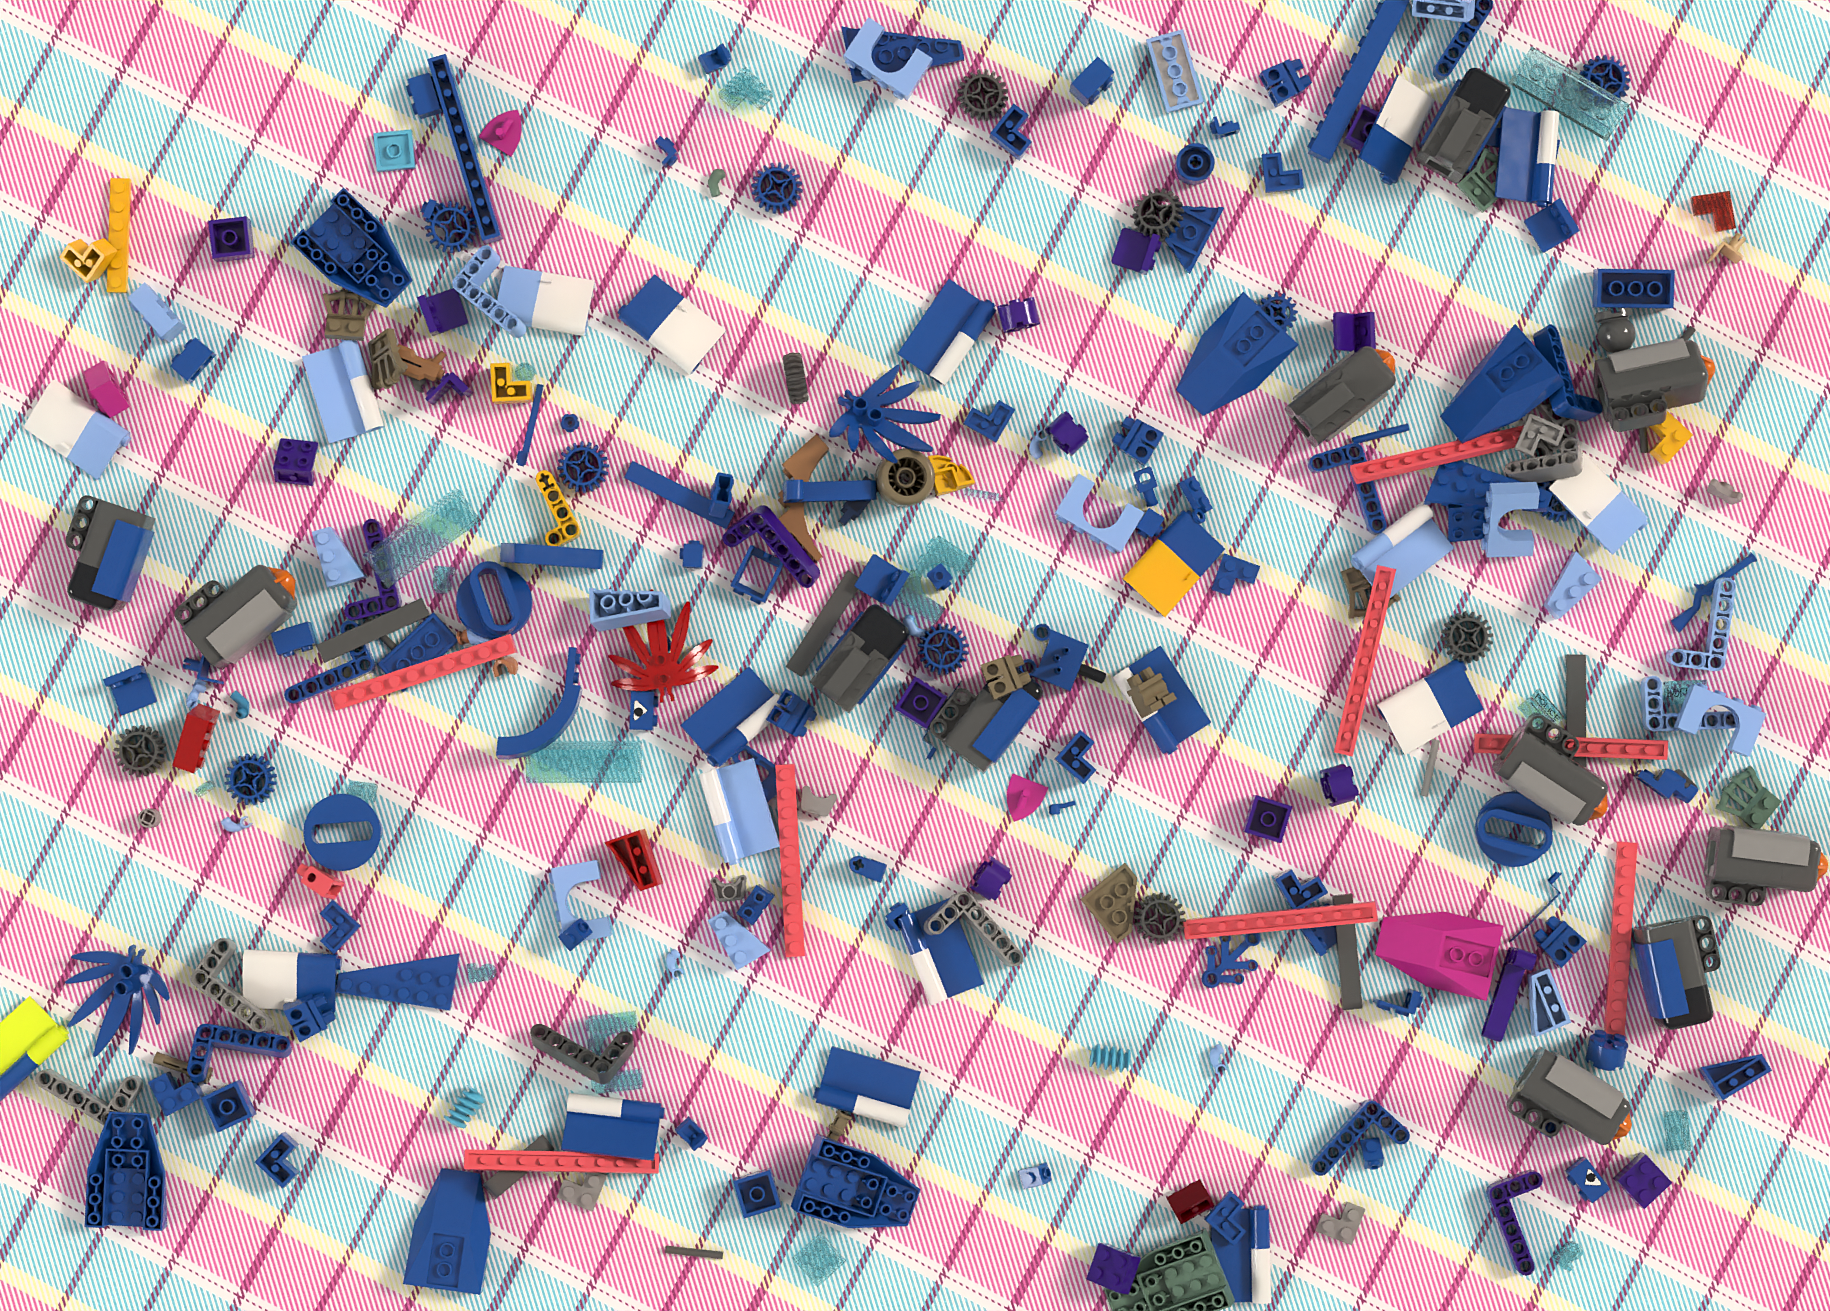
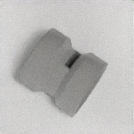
[138,808,162,828]

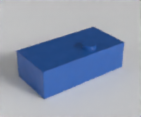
[1592,269,1675,309]

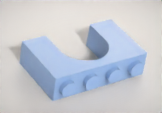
[843,17,933,101]
[1054,473,1145,554]
[1481,482,1540,557]
[1673,683,1767,757]
[549,860,612,941]

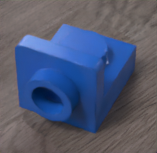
[1209,116,1240,139]

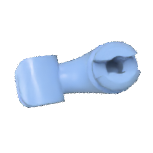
[1029,429,1048,460]
[186,679,206,709]
[221,816,253,832]
[666,949,684,980]
[1209,1044,1227,1076]

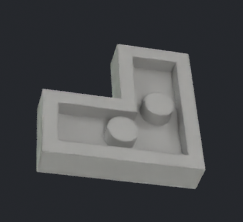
[1514,413,1565,457]
[557,1173,607,1212]
[1315,1201,1365,1245]

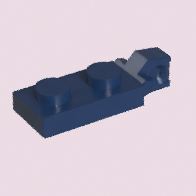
[838,476,878,526]

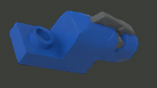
[1634,769,1699,803]

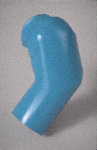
[230,691,249,719]

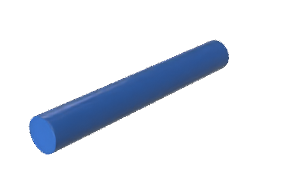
[1352,423,1409,444]

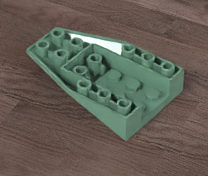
[1104,1228,1235,1311]

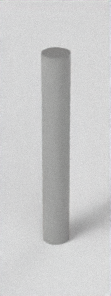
[1420,739,1440,797]

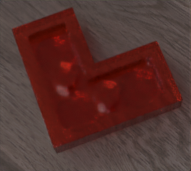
[1691,191,1736,232]

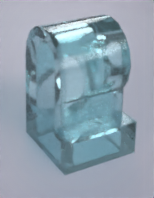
[433,566,456,594]
[347,780,378,802]
[467,962,497,983]
[1552,1241,1583,1273]

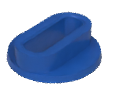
[456,561,533,639]
[1475,791,1553,867]
[303,794,383,871]

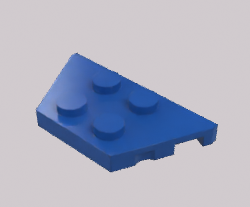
[1164,206,1224,274]

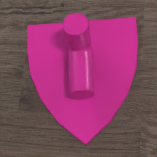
[479,110,522,157]
[1007,774,1048,822]

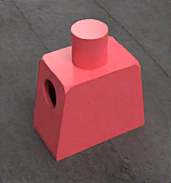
[296,863,345,899]

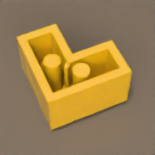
[59,238,118,283]
[490,363,533,404]
[1648,411,1693,465]

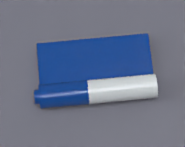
[1495,107,1560,208]
[680,667,787,767]
[896,898,985,1006]
[813,1046,921,1128]
[561,1093,665,1161]

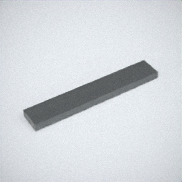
[786,571,859,677]
[316,598,430,663]
[1566,654,1586,767]
[1332,893,1362,1010]

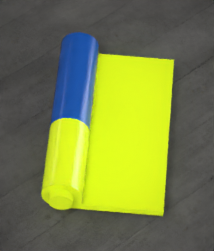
[0,996,69,1102]

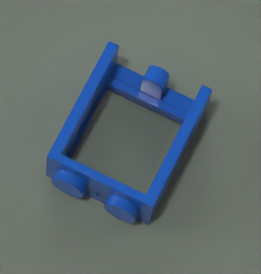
[730,545,784,605]

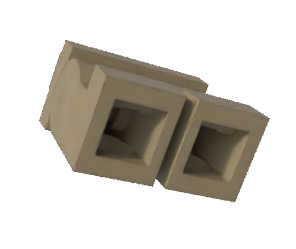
[980,654,1031,701]
[1127,667,1177,718]

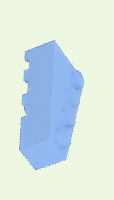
[589,588,671,632]

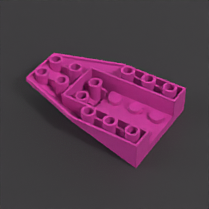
[1375,911,1504,1001]

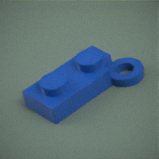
[1179,476,1213,524]

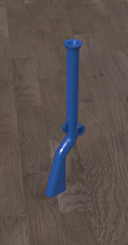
[1671,552,1757,633]

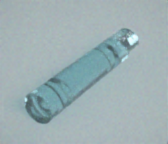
[964,488,1004,502]

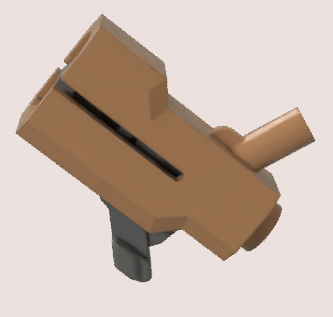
[395,344,447,393]

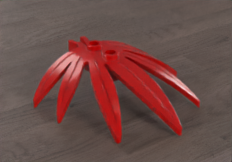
[608,589,719,703]

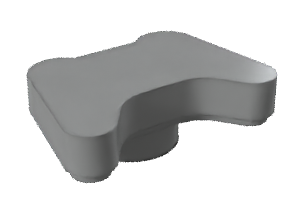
[1707,478,1743,505]
[801,786,837,817]
[711,875,747,902]

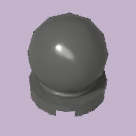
[1594,308,1636,353]

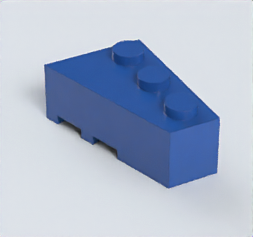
[1698,1054,1772,1102]

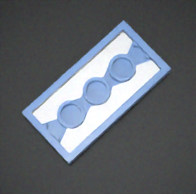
[1146,29,1204,113]

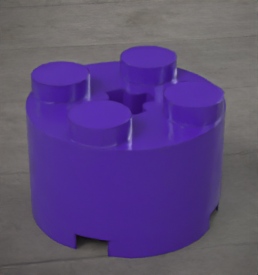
[997,297,1040,333]
[1045,411,1089,457]
[1320,764,1359,807]
[969,856,1012,901]

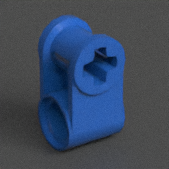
[849,856,887,883]

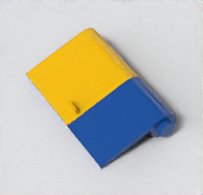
[1122,510,1225,617]

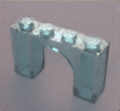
[896,535,977,625]
[585,1010,643,1094]

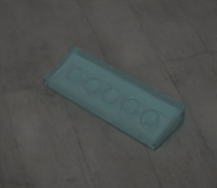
[1509,46,1630,142]
[362,488,481,588]
[525,741,642,783]

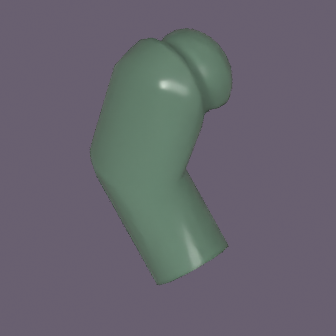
[708,169,726,197]

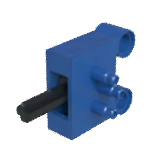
[1019,624,1106,692]

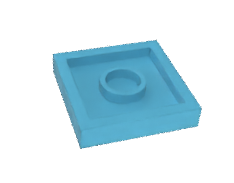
[373,129,416,172]

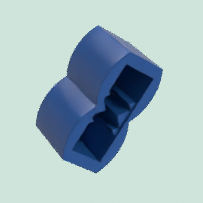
[708,472,734,518]

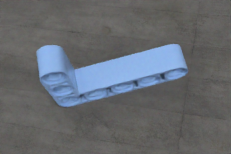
[452,245,526,338]
[1666,577,1736,671]
[1640,676,1735,732]

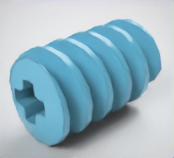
[1089,1044,1131,1073]
[444,1085,485,1129]

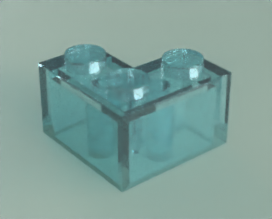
[718,66,773,111]

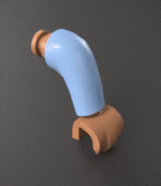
[456,628,518,677]

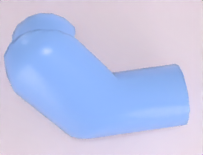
[903,615,926,638]

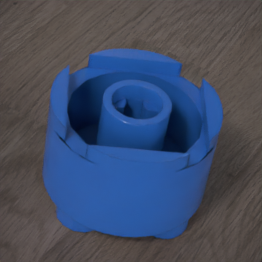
[1175,143,1215,185]
[1585,1030,1628,1071]

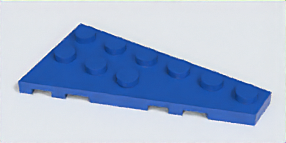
[841,26,965,83]
[1424,460,1553,512]
[336,953,460,1011]

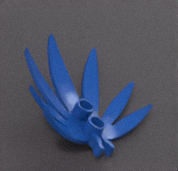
[829,364,941,464]
[65,944,170,1057]

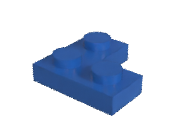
[1261,152,1304,193]
[963,400,1015,443]
[1211,553,1260,596]
[319,899,361,954]
[1204,1190,1246,1246]

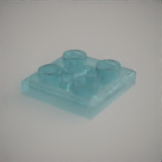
[792,1232,846,1287]

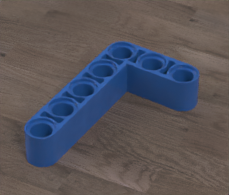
[1433,0,1493,80]
[1533,324,1602,422]
[1307,443,1387,535]
[782,480,877,503]
[500,543,604,569]
[284,621,376,704]
[187,1024,292,1083]
[1310,1099,1410,1176]

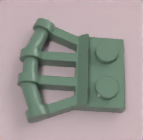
[1456,148,1498,213]
[1715,766,1782,828]

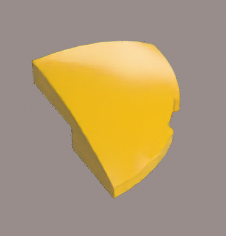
[927,455,975,496]

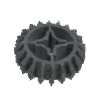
[957,69,1008,121]
[1133,188,1184,240]
[783,352,809,404]
[1441,611,1493,663]
[114,725,167,777]
[1134,893,1186,945]

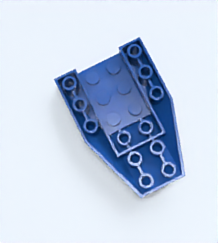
[290,187,413,308]
[1176,292,1299,416]
[1440,324,1565,444]
[84,1111,167,1231]
[790,1133,921,1228]
[403,1168,491,1295]

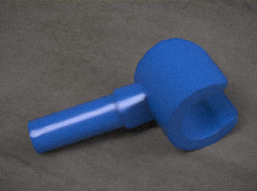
[1049,801,1076,815]

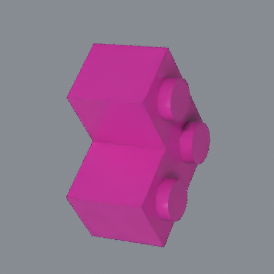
[84,360,130,418]

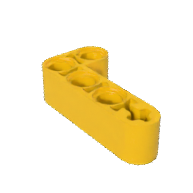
[536,470,581,547]

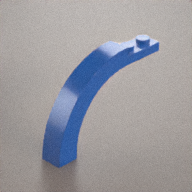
[496,647,582,759]

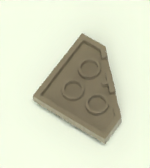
[1080,863,1137,944]

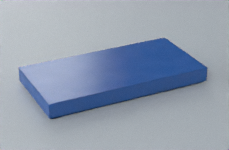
[377,612,458,692]

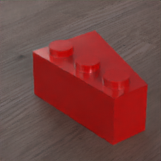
[172,703,220,774]
[604,829,663,891]

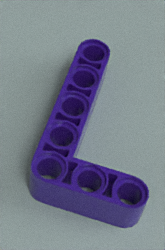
[723,505,820,588]
[344,519,402,621]
[1481,947,1537,1042]
[1486,1169,1543,1276]

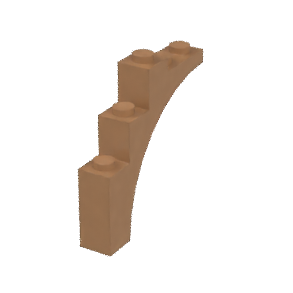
[778,434,829,563]

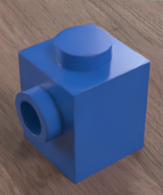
[1135,508,1165,539]
[680,540,704,569]

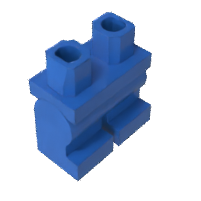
[1259,59,1312,108]
[1112,417,1164,467]
[766,688,817,737]
[737,884,775,925]
[1533,916,1587,968]
[283,993,336,1042]

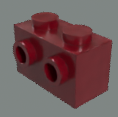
[1167,1179,1215,1224]

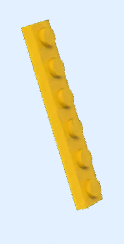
[107,178,131,293]

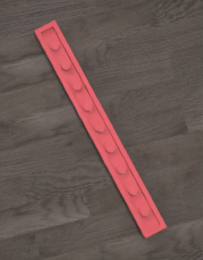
[1350,425,1524,484]
[1334,565,1396,757]
[330,634,517,710]
[1474,733,1668,760]
[775,764,805,957]
[1604,842,1638,1035]
[1183,901,1378,940]
[464,1149,659,1174]

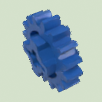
[1258,292,1298,332]

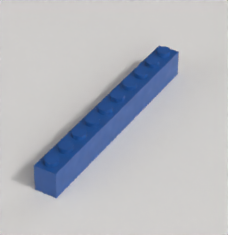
[1307,0,1410,164]
[427,54,503,245]

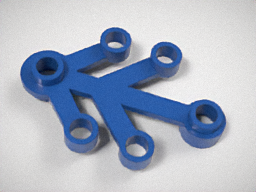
[1201,933,1261,988]

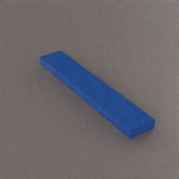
[624,461,735,530]

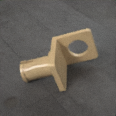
[1706,233,1746,264]

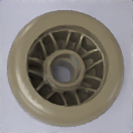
[875,448,935,507]

